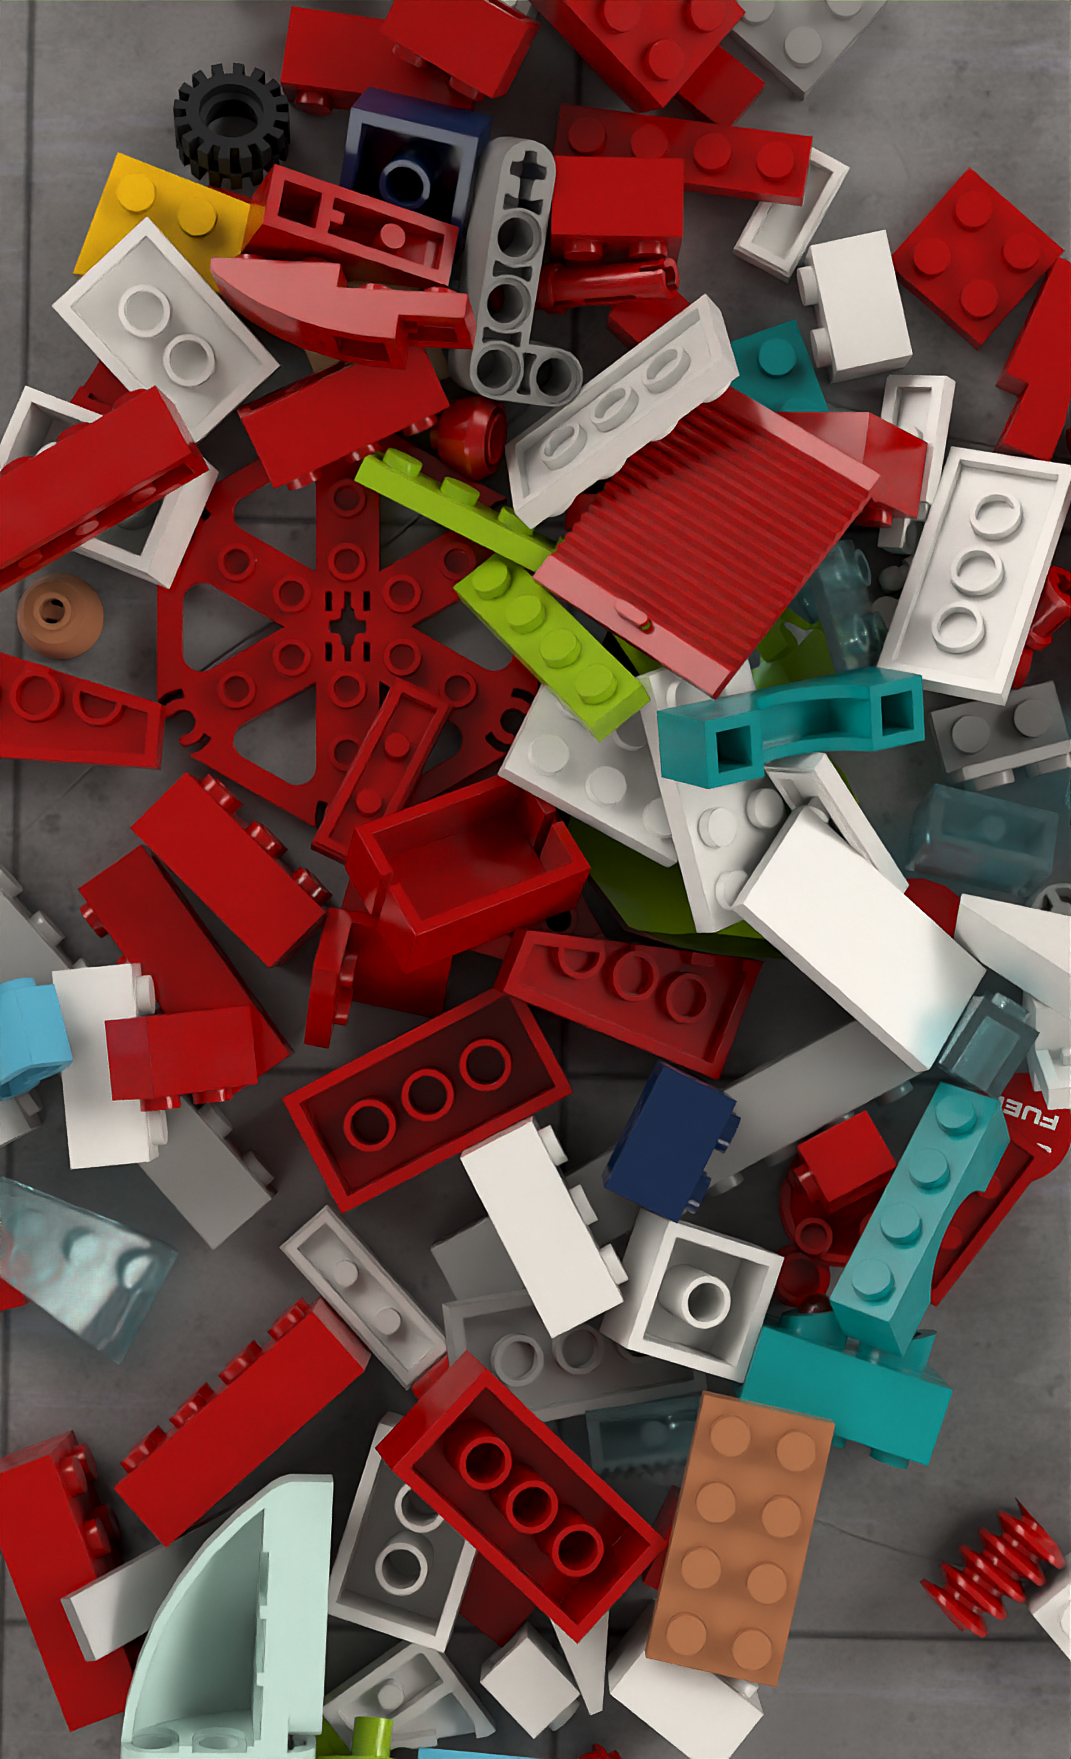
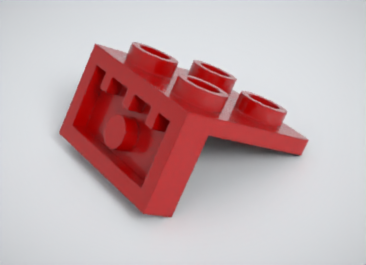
[304,907,453,1049]

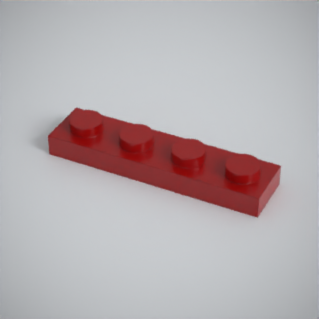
[553,103,813,207]

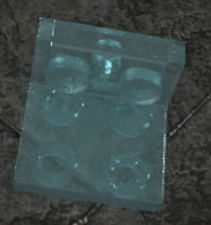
[796,540,888,674]

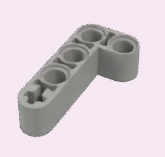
[448,137,583,407]

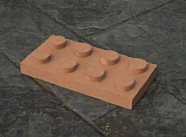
[645,1390,835,1688]

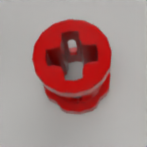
[1025,565,1071,651]

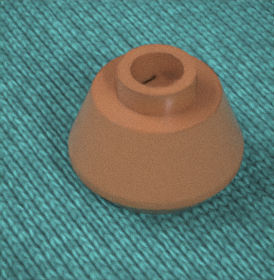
[17,573,104,660]

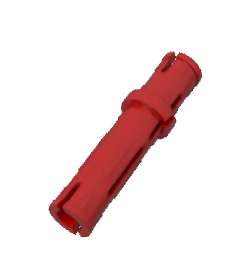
[489,258,680,315]

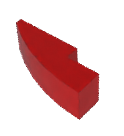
[992,257,1071,462]

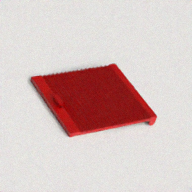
[532,386,886,700]

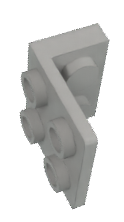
[927,680,1071,795]

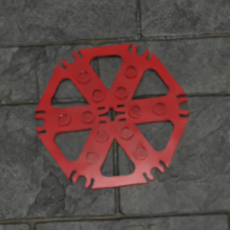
[157,434,538,829]

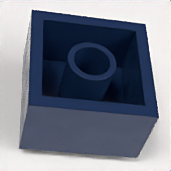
[339,86,493,263]
[601,1059,741,1223]

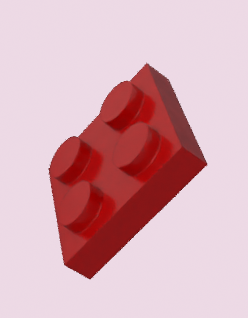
[891,167,1065,350]

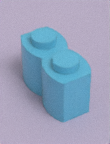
[0,978,73,1101]

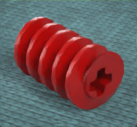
[920,1497,1066,1638]

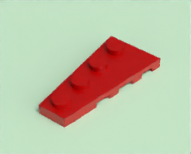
[493,928,764,1080]

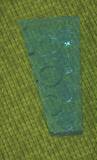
[0,1175,179,1366]

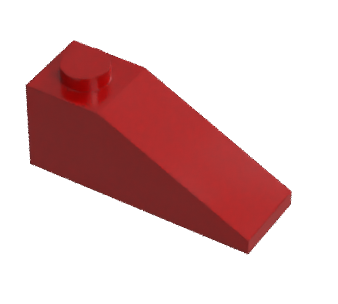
[240,164,459,289]

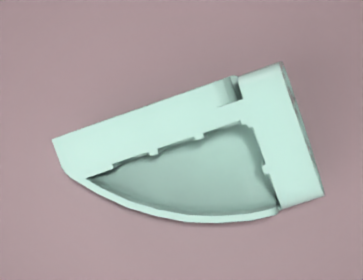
[120,1474,334,1759]

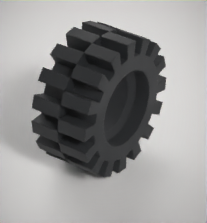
[173,63,290,190]

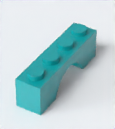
[657,666,925,789]
[829,1082,1010,1358]

